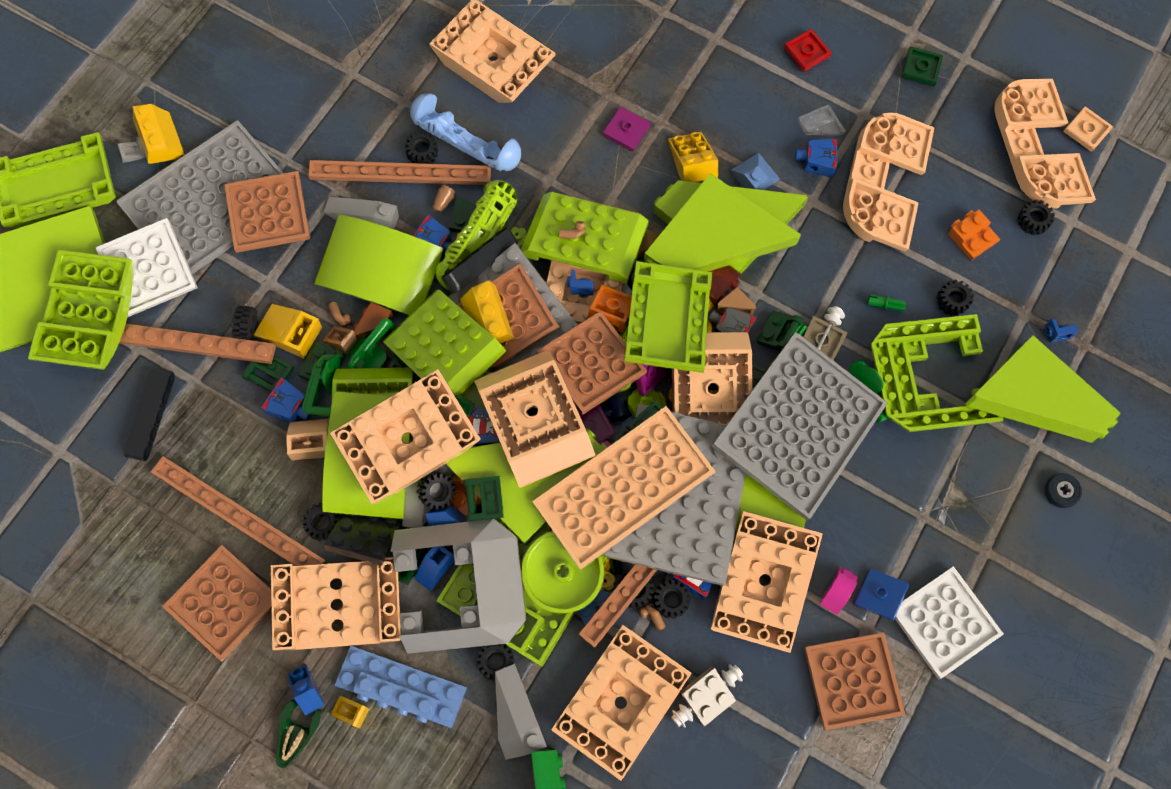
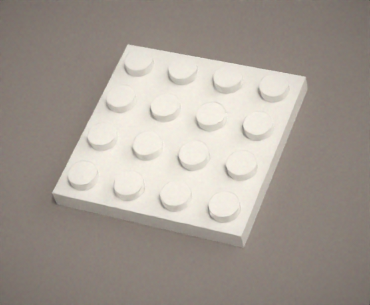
[96,218,198,317]
[895,566,1003,680]

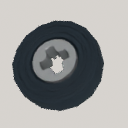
[1045,473,1082,508]

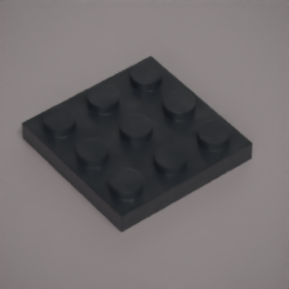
[324,514,403,566]

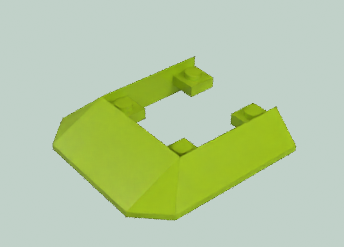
[871,314,1004,432]

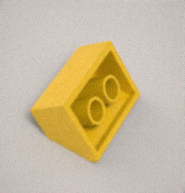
[132,104,185,164]
[460,280,514,344]

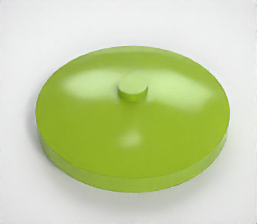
[522,531,604,613]

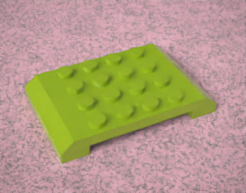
[0,132,116,228]
[521,192,649,284]
[624,261,712,373]
[382,289,506,396]

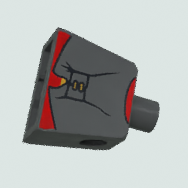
[708,308,756,333]

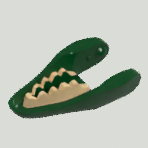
[276,699,322,768]

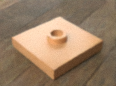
[1063,107,1113,152]

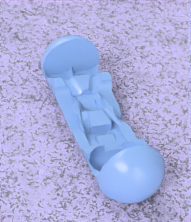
[410,93,521,171]

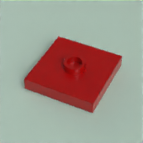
[783,29,832,72]

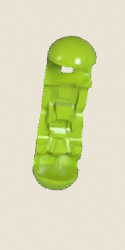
[436,180,517,289]

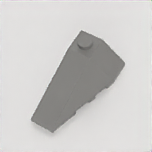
[324,196,399,229]
[402,464,455,528]
[495,663,547,760]

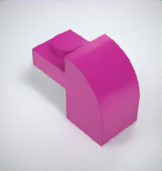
[820,567,857,615]

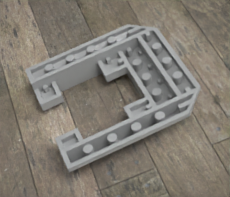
[391,519,526,654]

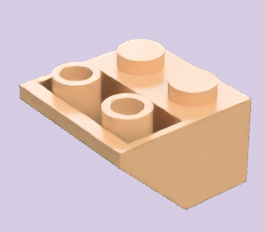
[287,419,329,461]

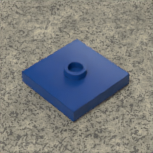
[855,569,909,621]

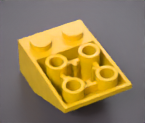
[668,132,718,182]
[253,304,322,359]

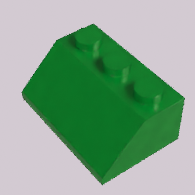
[531,750,566,789]

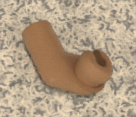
[559,221,586,239]
[328,302,352,326]
[639,605,666,631]

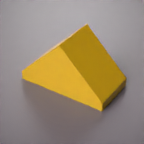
[331,695,369,728]

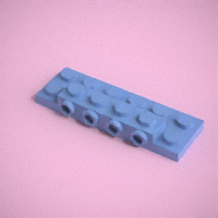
[334,646,467,728]

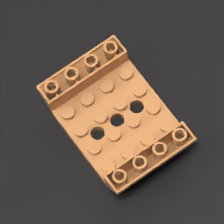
[271,557,401,650]

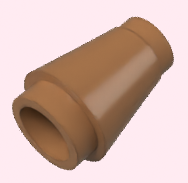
[432,185,455,213]

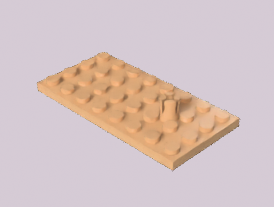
[532,406,715,570]

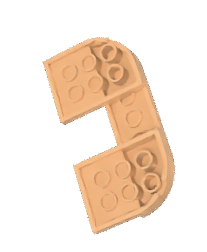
[994,79,1096,208]
[843,113,934,252]

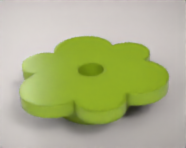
[511,227,526,246]

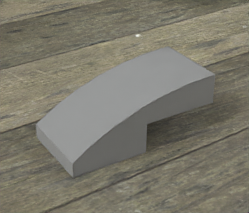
[118,137,146,163]

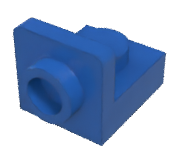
[567,270,594,296]
[1045,319,1079,342]

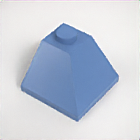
[730,153,780,190]

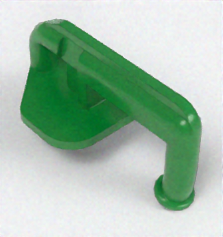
[347,318,397,369]
[302,354,341,416]
[849,361,889,423]

